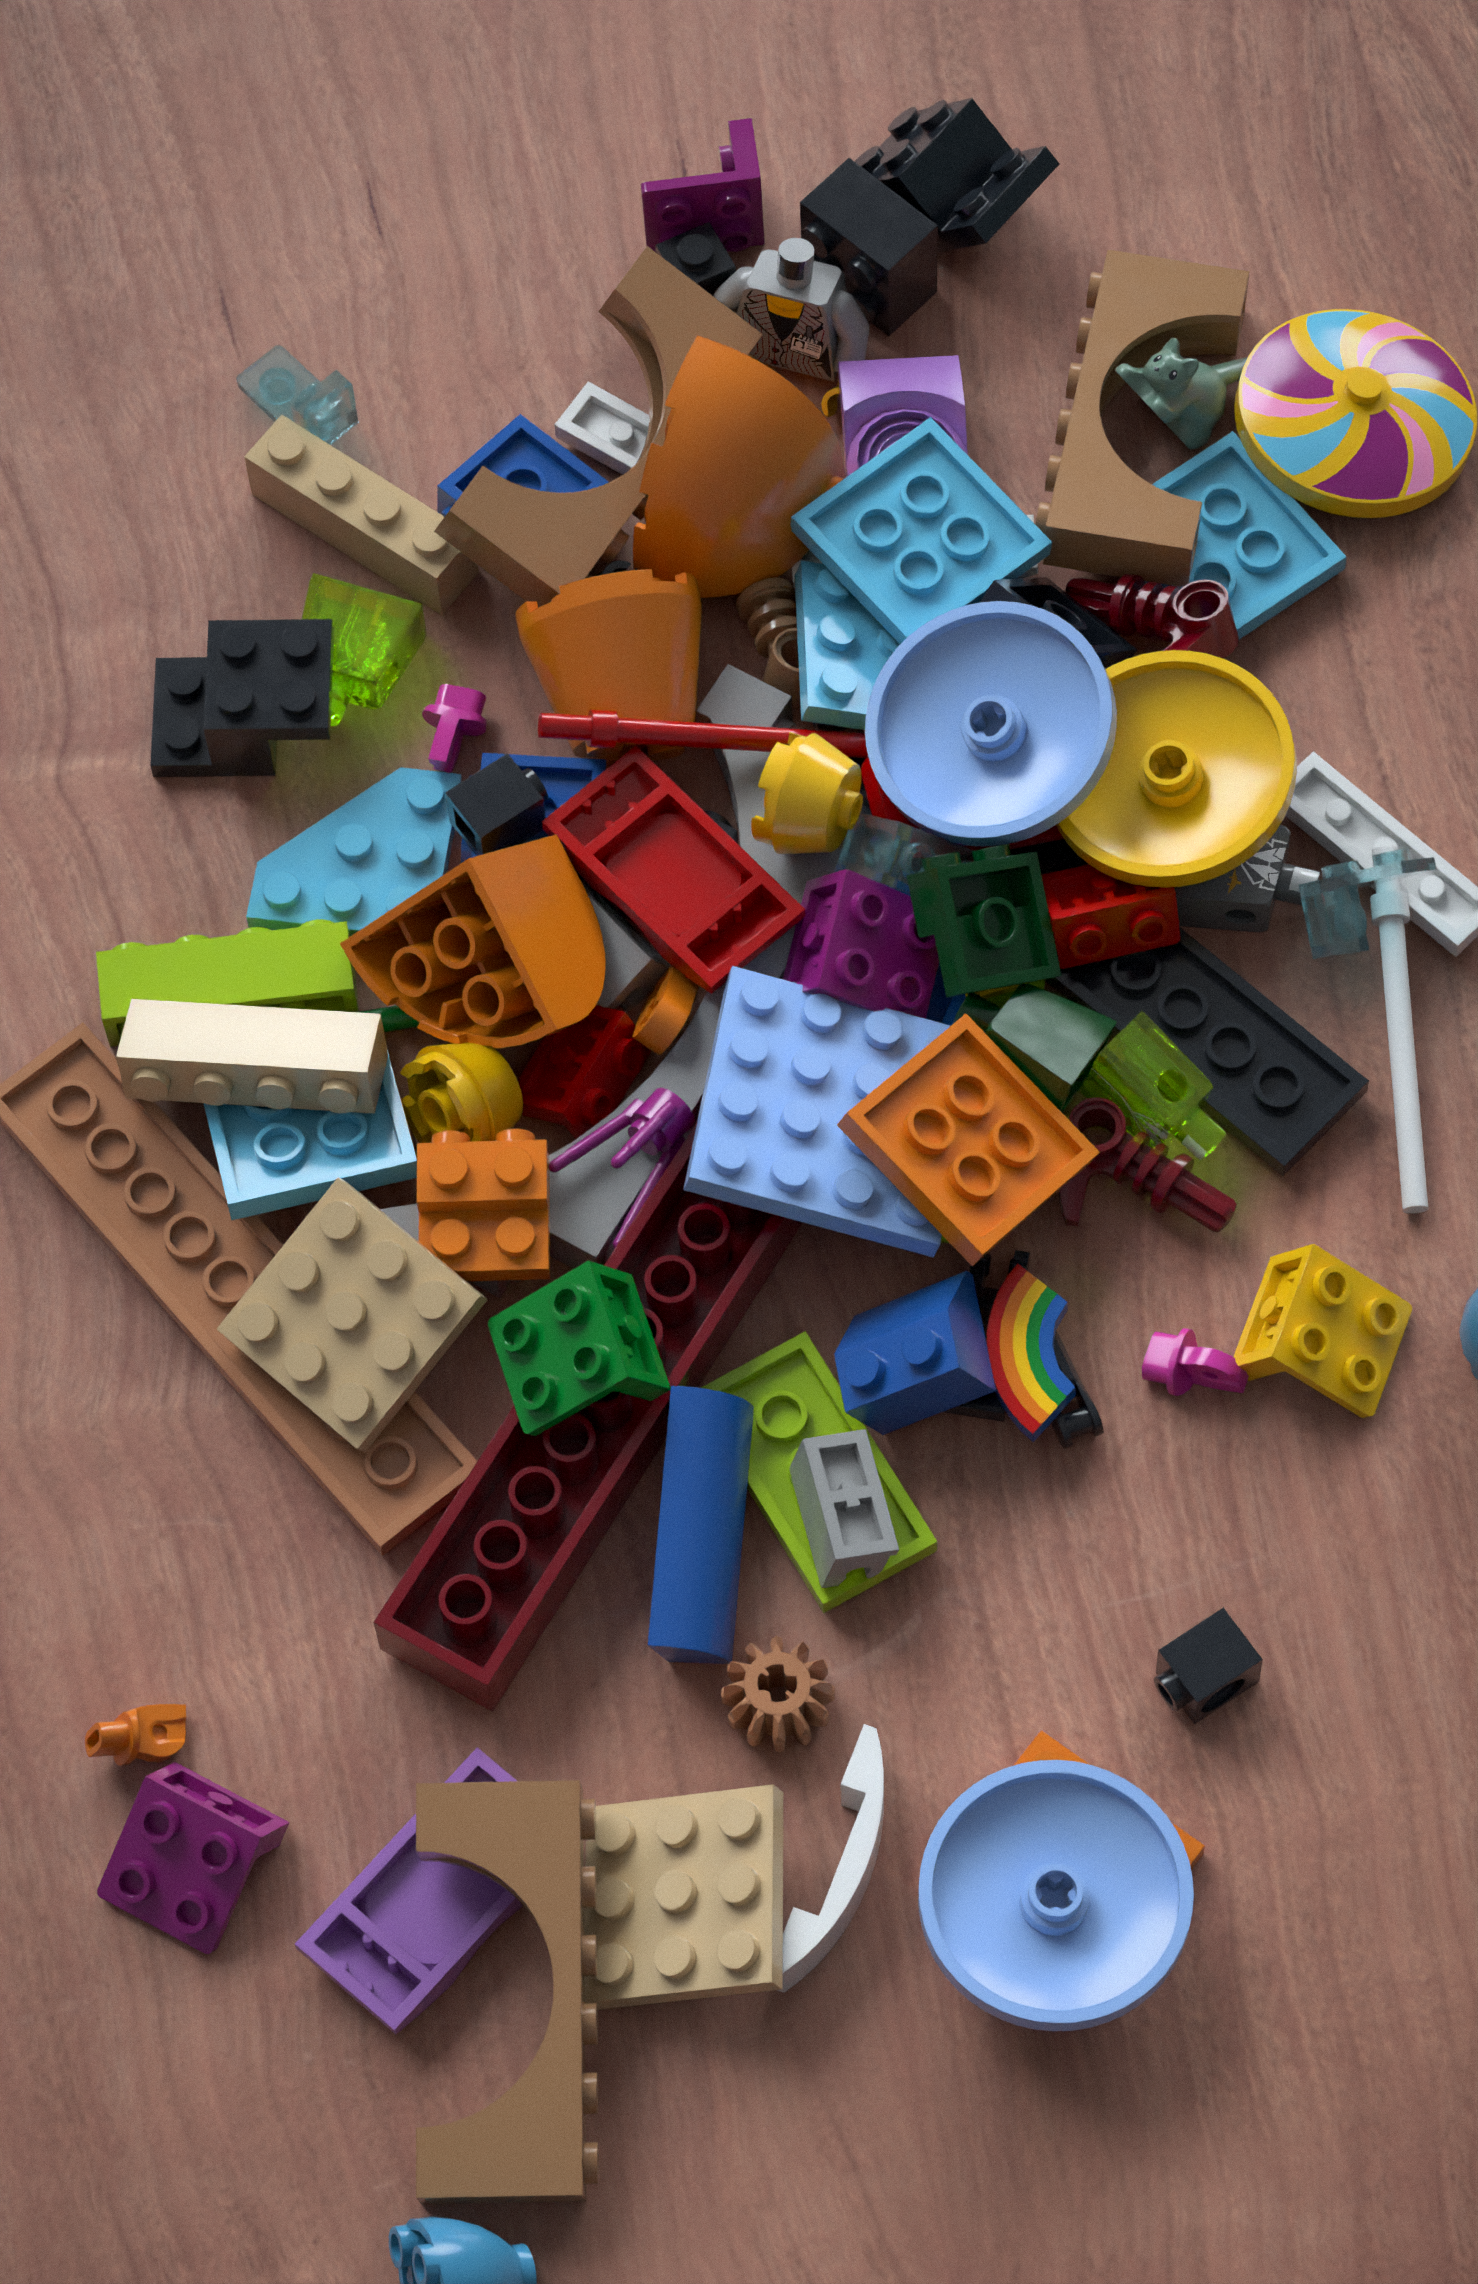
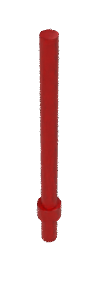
[538,709,868,758]

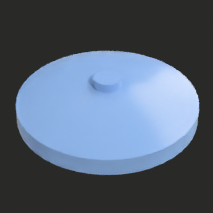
[865,601,1117,847]
[918,1760,1194,2031]

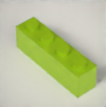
[96,919,359,1047]

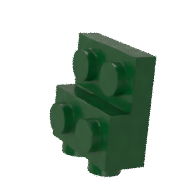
[907,844,1062,997]

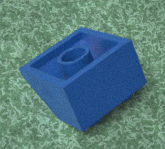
[834,1271,996,1435]

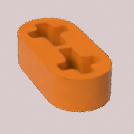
[632,965,699,1055]

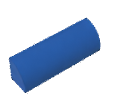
[648,1386,754,1664]

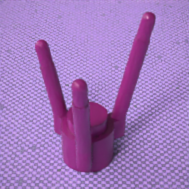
[548,1087,695,1249]

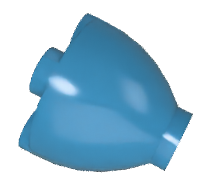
[388,2217,537,2284]

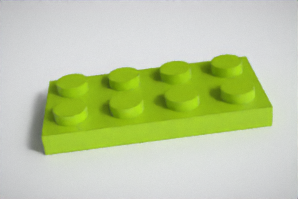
[701,1331,937,1613]

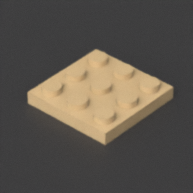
[217,1177,488,1452]
[584,1784,783,2010]

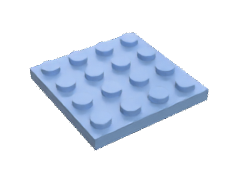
[683,966,950,1258]

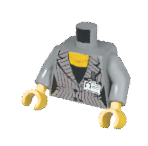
[714,238,869,418]

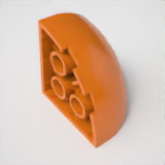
[633,335,845,598]
[340,834,606,1048]

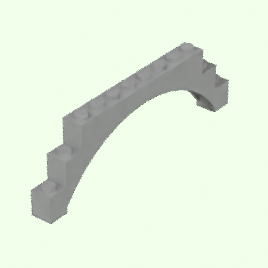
[380,664,858,1298]

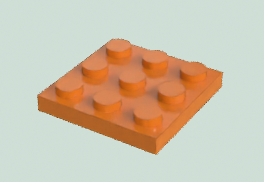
[837,1014,1100,1266]

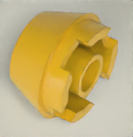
[751,732,863,854]
[400,1042,523,1143]

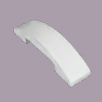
[777,1724,884,1993]

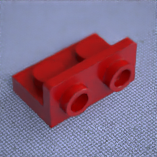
[1041,864,1180,969]
[517,1005,651,1140]

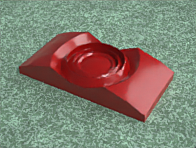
[542,746,806,994]

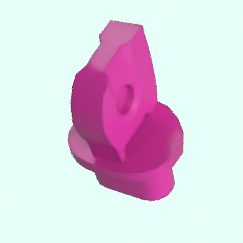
[422,684,487,773]
[1142,1328,1249,1396]

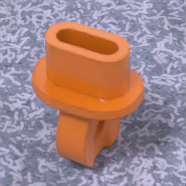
[85,1704,186,1766]

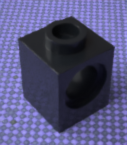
[1154,1607,1263,1724]

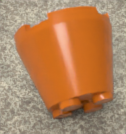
[515,569,702,768]

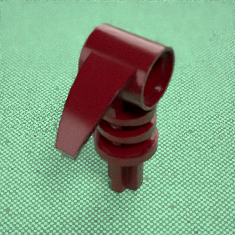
[1066,574,1239,659]
[1059,1097,1237,1233]

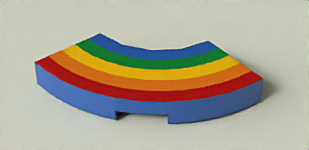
[987,1263,1076,1442]

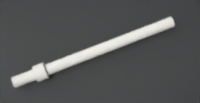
[1370,846,1428,1214]

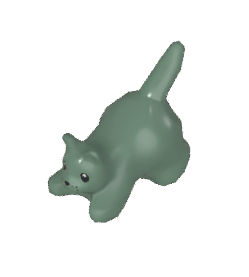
[1115,338,1248,450]

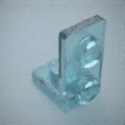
[236,345,359,445]
[834,813,974,895]
[1299,849,1437,959]

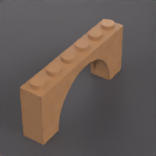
[434,246,763,608]
[1035,250,1250,587]
[416,1780,599,2204]

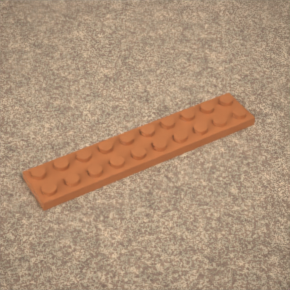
[0,1022,477,1556]

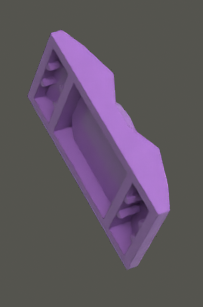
[838,355,968,477]
[295,1747,523,2035]

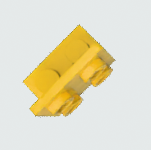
[1233,1244,1412,1418]

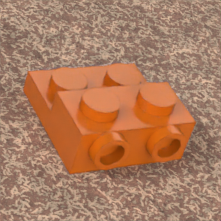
[417,1129,550,1281]

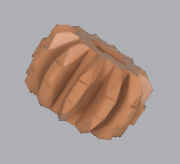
[721,1635,835,1753]

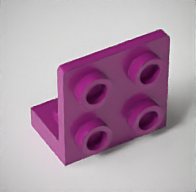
[641,118,765,252]
[783,869,939,1019]
[97,1762,290,1954]

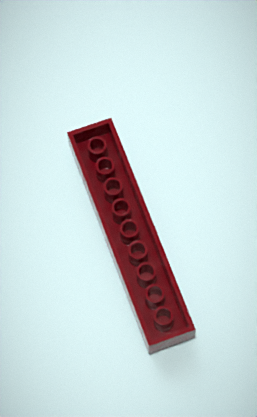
[373,1122,803,1712]

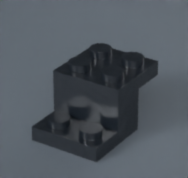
[855,98,1060,253]
[150,619,334,777]

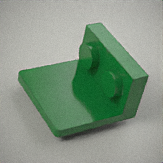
[488,1260,671,1436]

